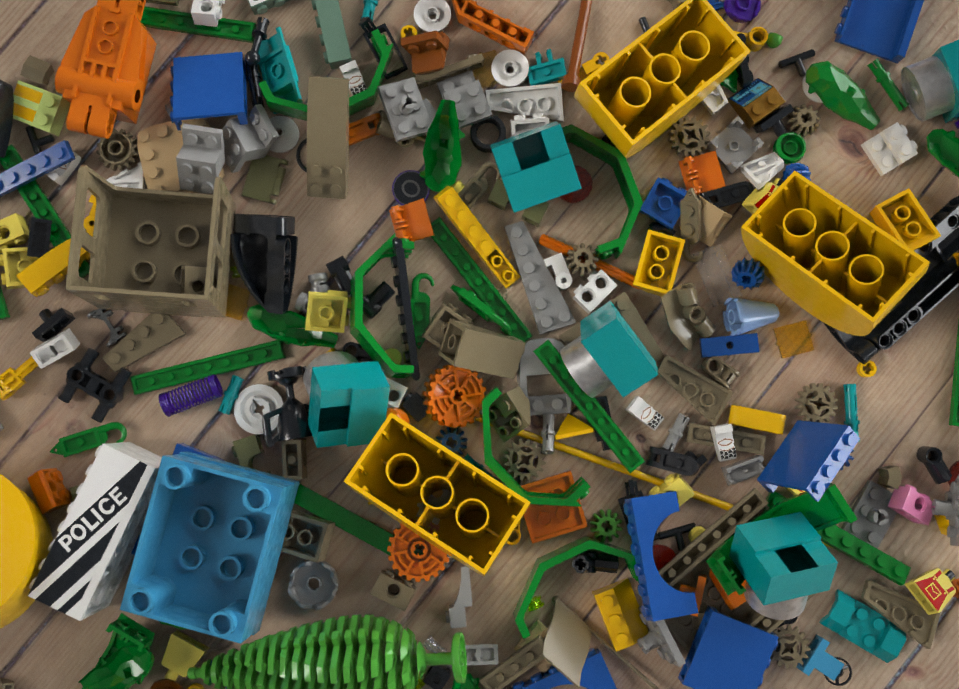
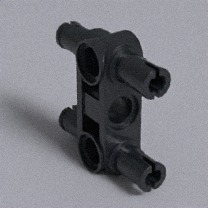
[58,348,132,423]

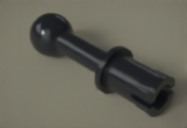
[245,17,270,66]

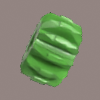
[589,509,623,542]

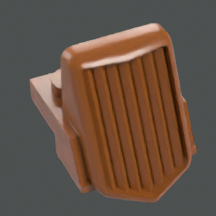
[401,31,450,75]

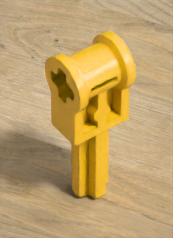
[558,52,610,88]
[0,356,38,401]

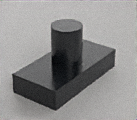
[753,104,794,137]
[27,217,52,258]
[32,307,76,342]

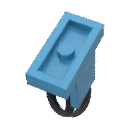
[797,634,852,686]

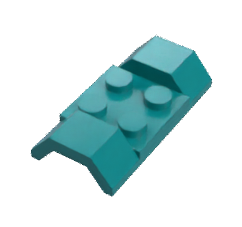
[259,27,303,114]
[819,589,906,663]

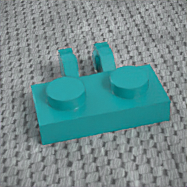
[528,49,567,86]

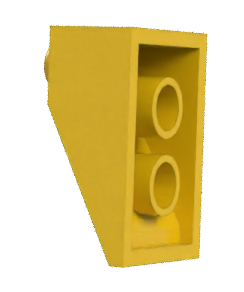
[869,188,941,251]

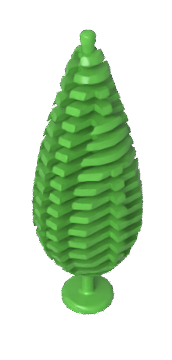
[187,614,467,689]

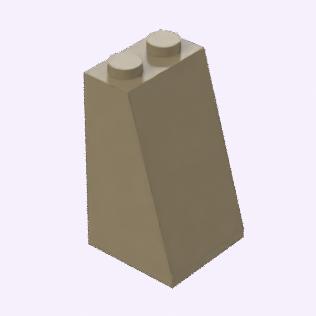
[438,318,526,379]

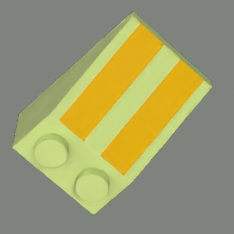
[13,80,71,137]

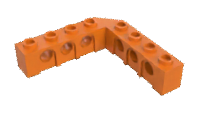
[451,0,534,56]

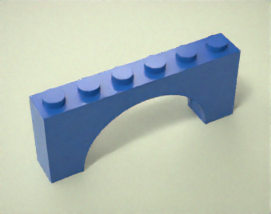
[624,491,698,622]
[510,648,617,689]

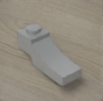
[446,564,472,628]

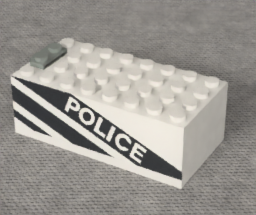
[28,442,162,621]

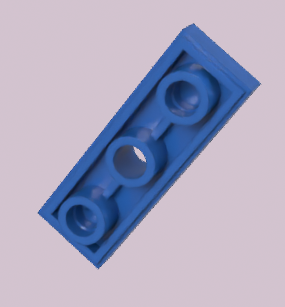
[699,333,759,358]

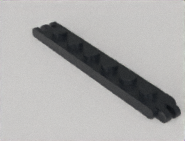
[390,237,420,381]

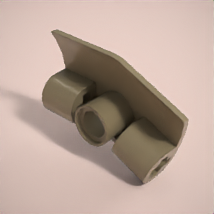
[661,283,716,351]

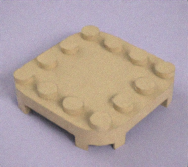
[137,118,225,193]

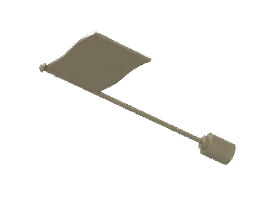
[542,596,659,689]

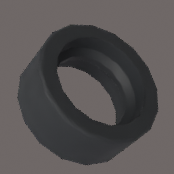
[470,115,506,153]

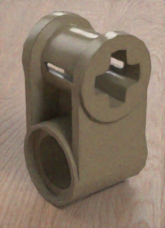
[701,357,740,389]

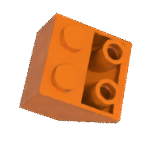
[27,468,71,514]

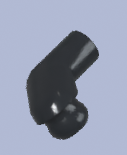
[647,222,676,236]

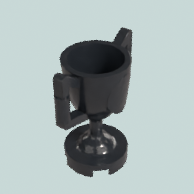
[262,366,312,448]

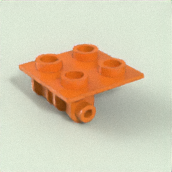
[678,150,726,195]
[389,198,434,242]

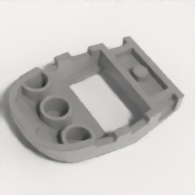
[517,338,571,416]

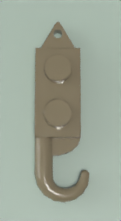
[447,161,501,221]
[680,188,703,263]

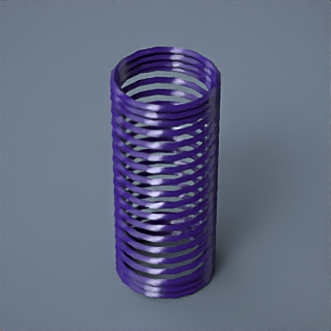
[158,374,223,417]

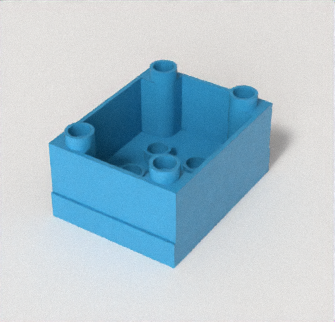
[120,451,300,644]

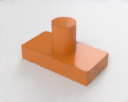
[680,574,707,617]

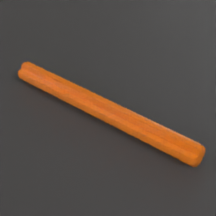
[539,234,639,289]

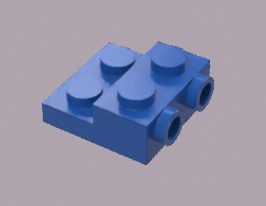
[639,177,688,230]

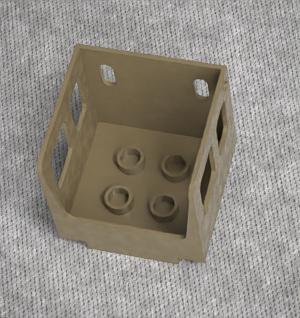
[65,165,236,318]

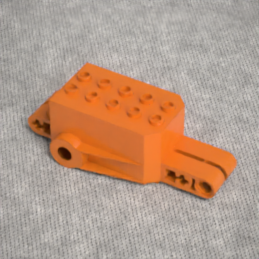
[55,0,157,139]

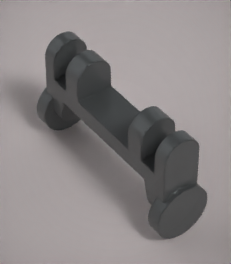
[87,308,128,348]

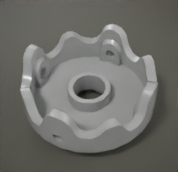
[288,560,339,610]

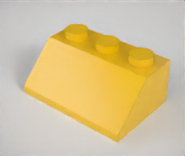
[633,229,685,296]
[592,578,649,652]

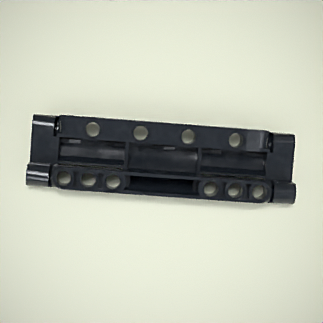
[823,196,959,364]

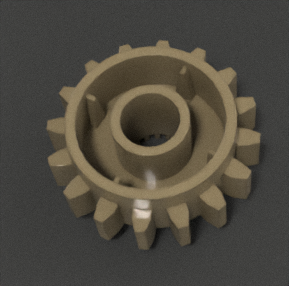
[96,129,139,171]

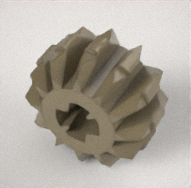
[787,104,821,137]
[565,243,599,276]

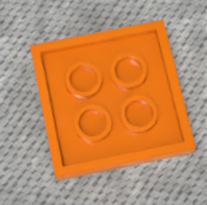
[520,470,588,544]

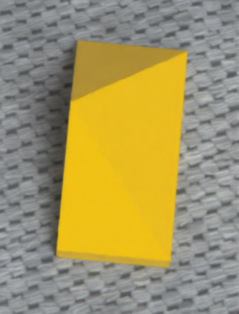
[554,413,594,440]

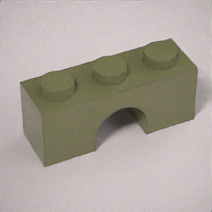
[487,179,549,227]
[232,434,271,474]

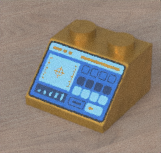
[727,78,785,129]

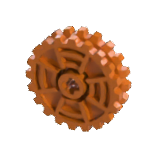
[422,365,487,428]
[387,517,450,582]

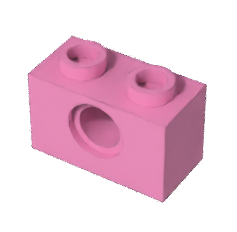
[888,485,935,526]

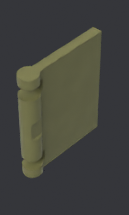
[242,155,288,205]

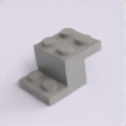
[437,70,492,129]
[223,104,279,173]
[176,124,225,194]

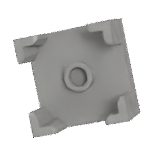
[707,116,764,174]

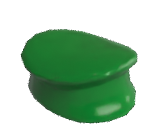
[773,132,806,164]

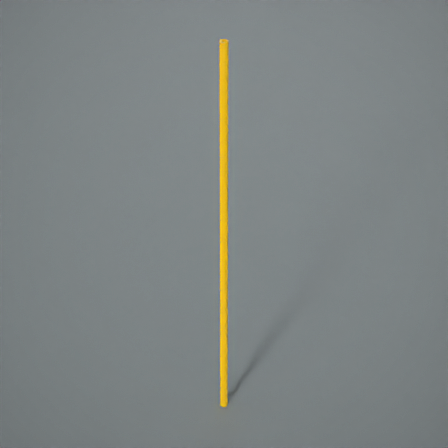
[475,415,832,548]

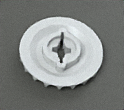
[234,384,284,434]

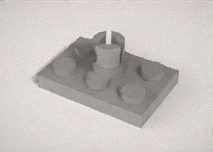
[377,77,431,142]
[932,474,959,546]
[841,480,897,549]
[637,605,686,667]

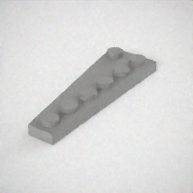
[504,221,576,335]

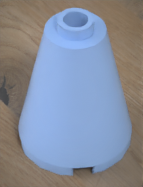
[722,297,780,336]

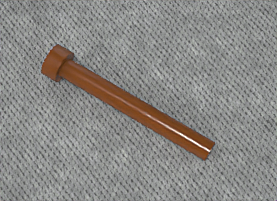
[561,0,592,92]

